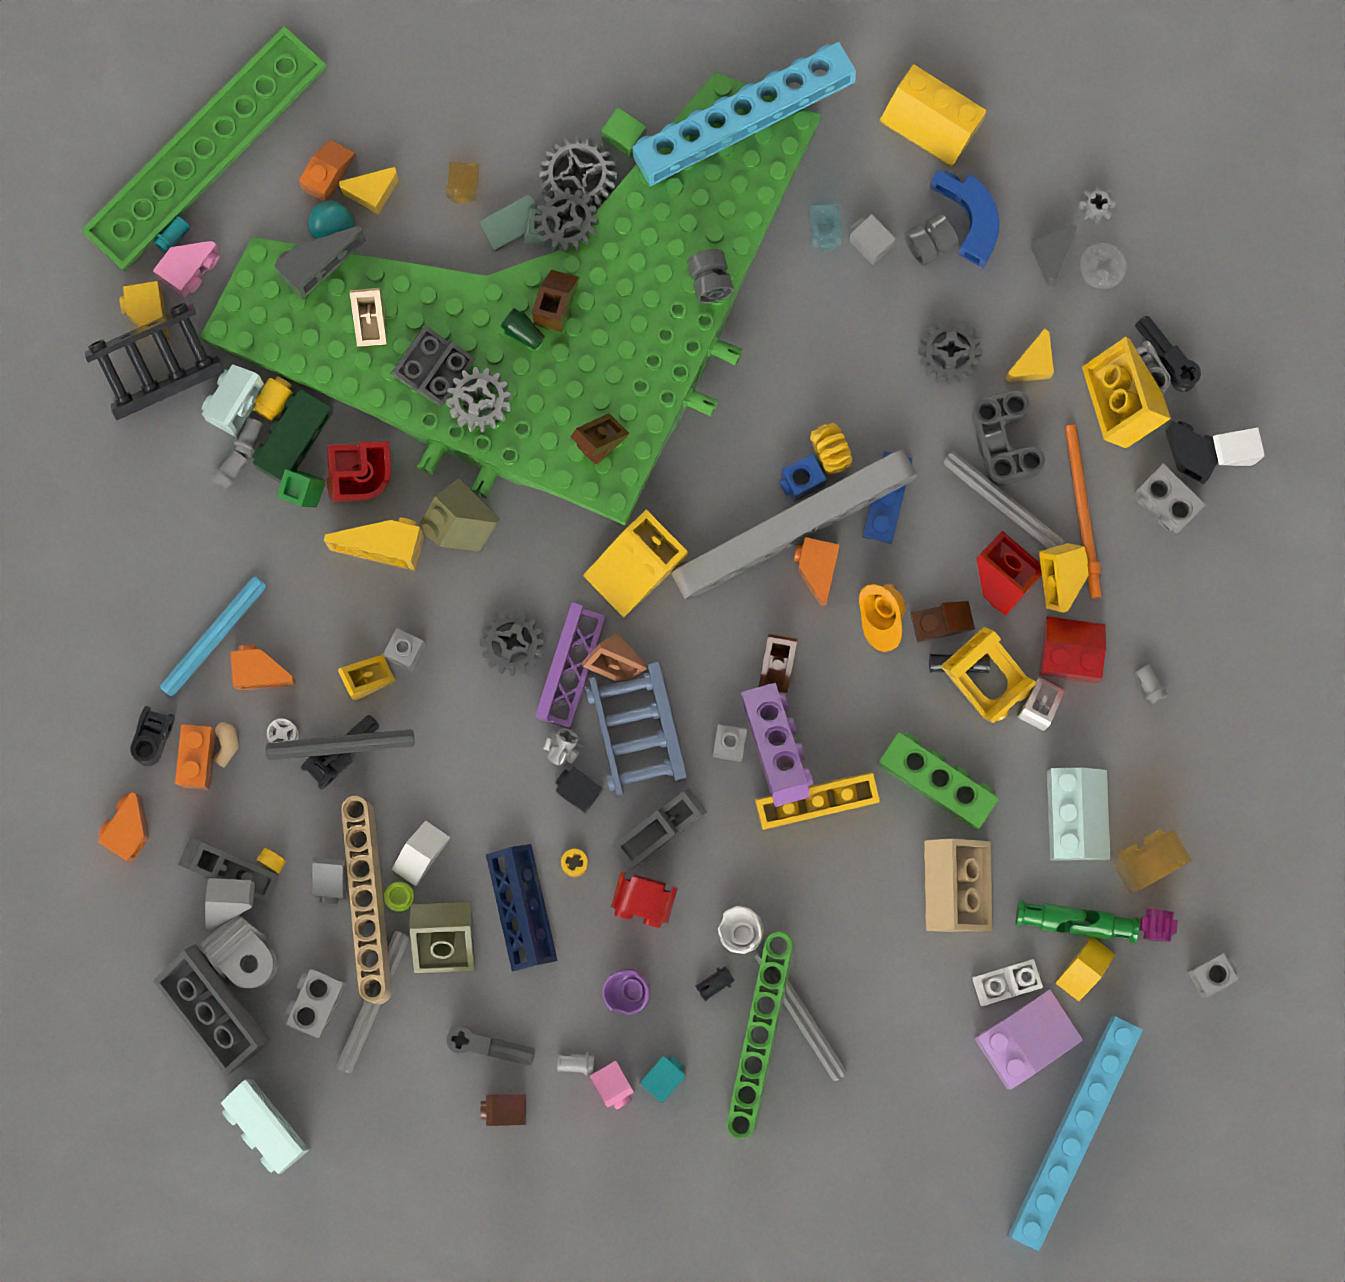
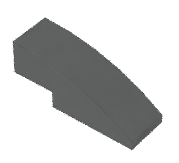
[613,788,707,869]

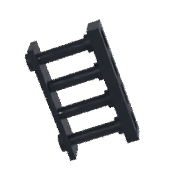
[85,303,224,421]

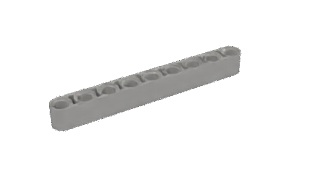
[671,449,918,600]

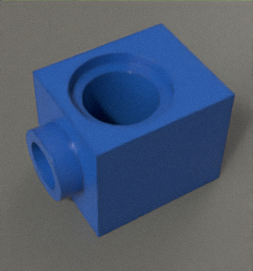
[779,454,827,501]

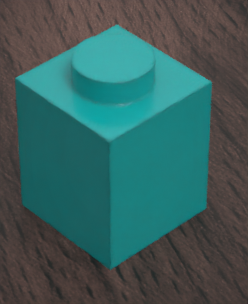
[640,1056,686,1103]

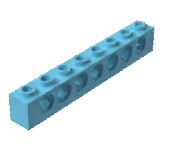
[632,42,856,186]

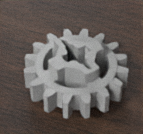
[446,367,512,433]

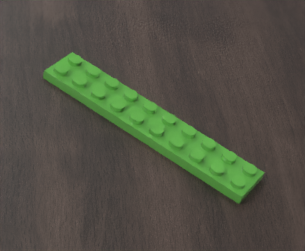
[81,26,327,272]

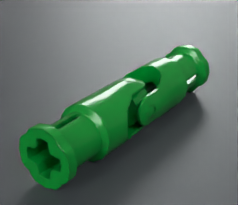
[1015,900,1139,943]

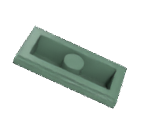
[479,194,537,251]

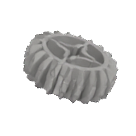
[538,136,617,215]

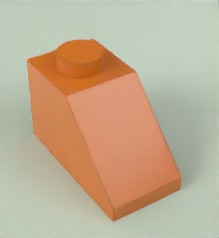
[298,140,356,201]
[793,537,839,606]
[231,645,296,690]

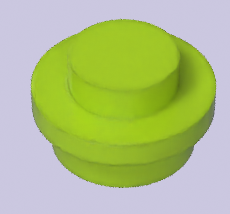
[384,882,414,912]

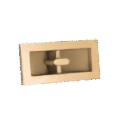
[350,288,387,347]

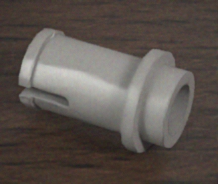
[234,418,263,458]
[212,450,248,489]
[1134,665,1168,704]
[557,1052,596,1076]

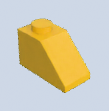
[119,281,170,345]
[1039,543,1089,613]

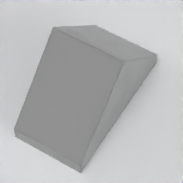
[205,878,255,931]

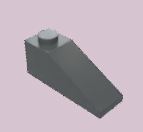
[274,226,366,300]
[178,837,279,903]

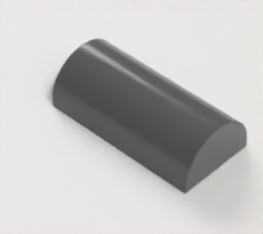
[153,944,270,1076]

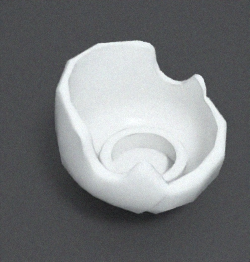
[718,906,764,954]

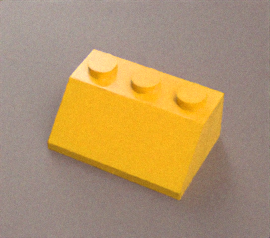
[880,64,987,167]

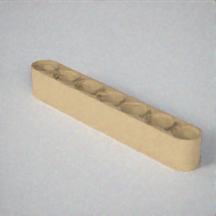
[341,796,392,1004]

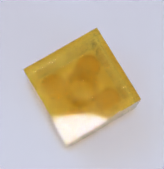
[1112,828,1191,894]

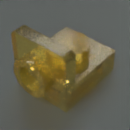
[446,162,479,204]

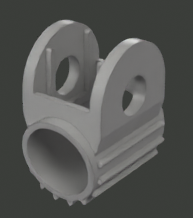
[200,914,278,989]

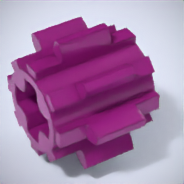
[1139,909,1178,942]

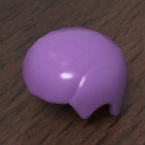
[602,969,651,1015]

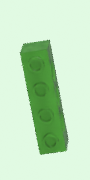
[877,732,999,831]

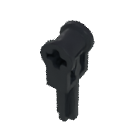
[1135,316,1201,392]
[301,715,380,790]

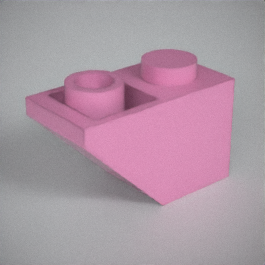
[153,241,220,298]
[590,1061,634,1110]

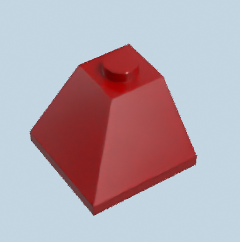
[976,531,1042,616]

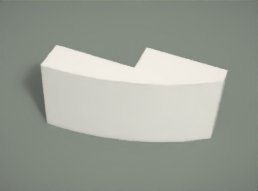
[972,959,1043,1007]

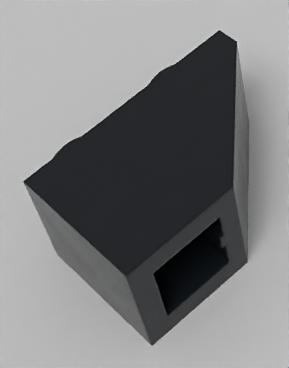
[1165,421,1218,484]

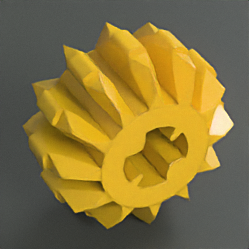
[810,422,853,475]

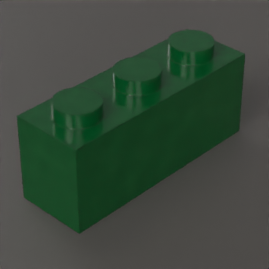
[252,389,333,483]

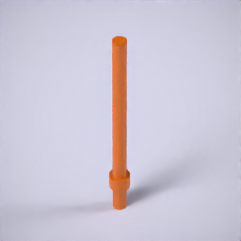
[1065,424,1102,599]

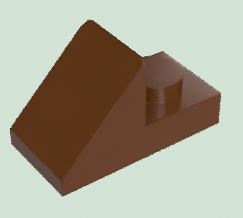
[570,413,630,464]
[910,601,975,643]
[758,634,798,693]

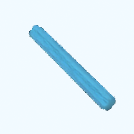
[160,577,267,697]

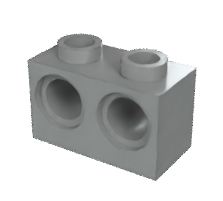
[1135,463,1206,534]
[284,968,346,1039]

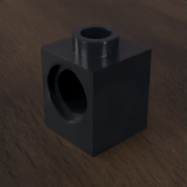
[555,766,603,814]

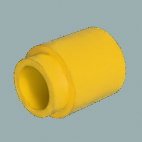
[252,376,294,422]

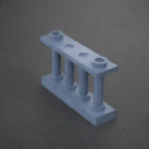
[585,662,687,797]

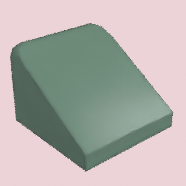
[524,208,556,248]

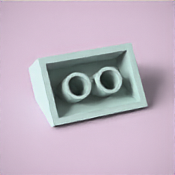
[1047,768,1110,861]
[221,1079,310,1174]

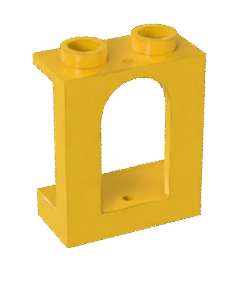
[941,627,1037,723]

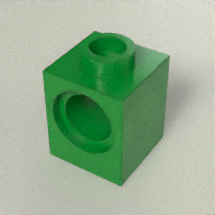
[276,469,326,508]

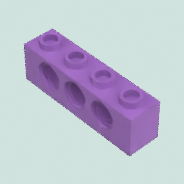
[741,683,813,807]

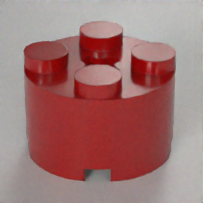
[610,871,678,928]

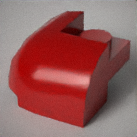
[326,441,391,502]

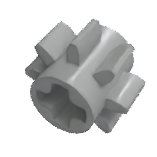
[1078,185,1116,224]
[543,729,583,766]

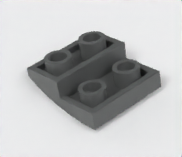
[390,325,475,407]

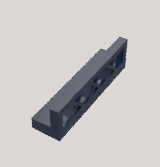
[486,844,558,972]

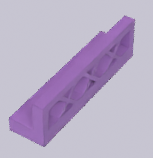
[535,602,606,729]

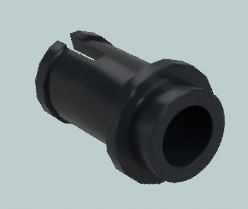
[695,966,735,1002]

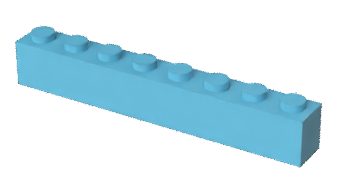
[1007,1016,1143,1252]

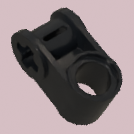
[130,706,175,766]

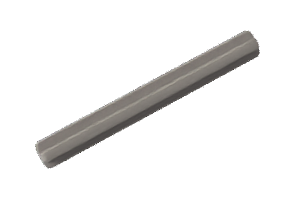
[943,451,1064,549]
[337,931,410,1073]
[755,950,847,1081]

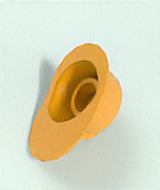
[859,584,906,652]

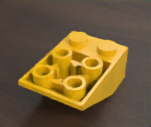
[583,509,688,618]

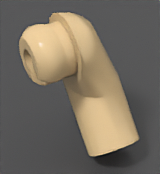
[212,722,239,768]

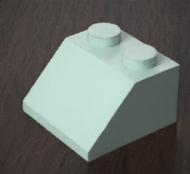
[202,364,264,437]

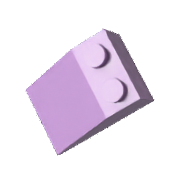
[974,989,1083,1090]

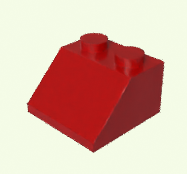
[1039,616,1106,683]

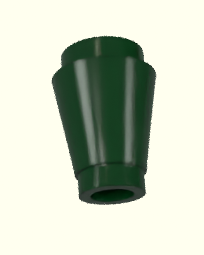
[500,308,546,350]

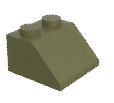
[418,478,500,552]
[409,902,474,973]

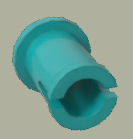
[154,216,190,253]

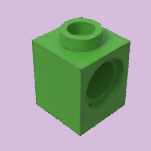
[601,107,647,158]

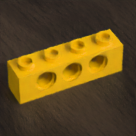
[754,772,880,830]

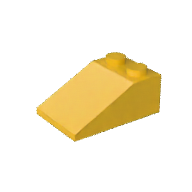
[1082,337,1171,448]
[324,518,424,571]

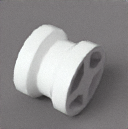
[267,718,299,742]

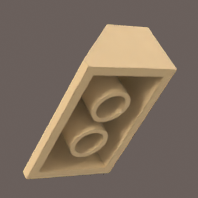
[924,838,993,932]

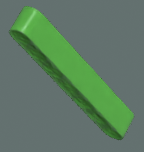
[727,931,795,1139]

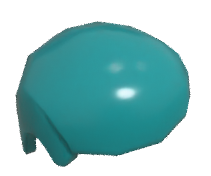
[307,200,356,239]

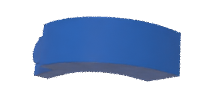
[930,170,999,269]

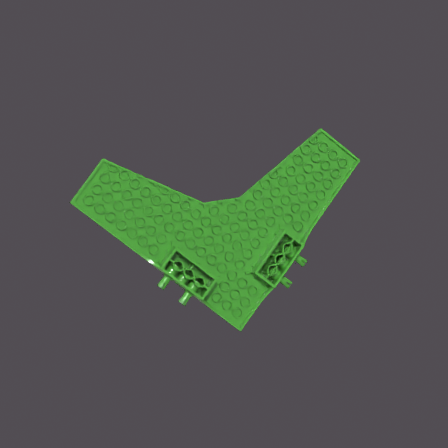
[200,72,821,525]

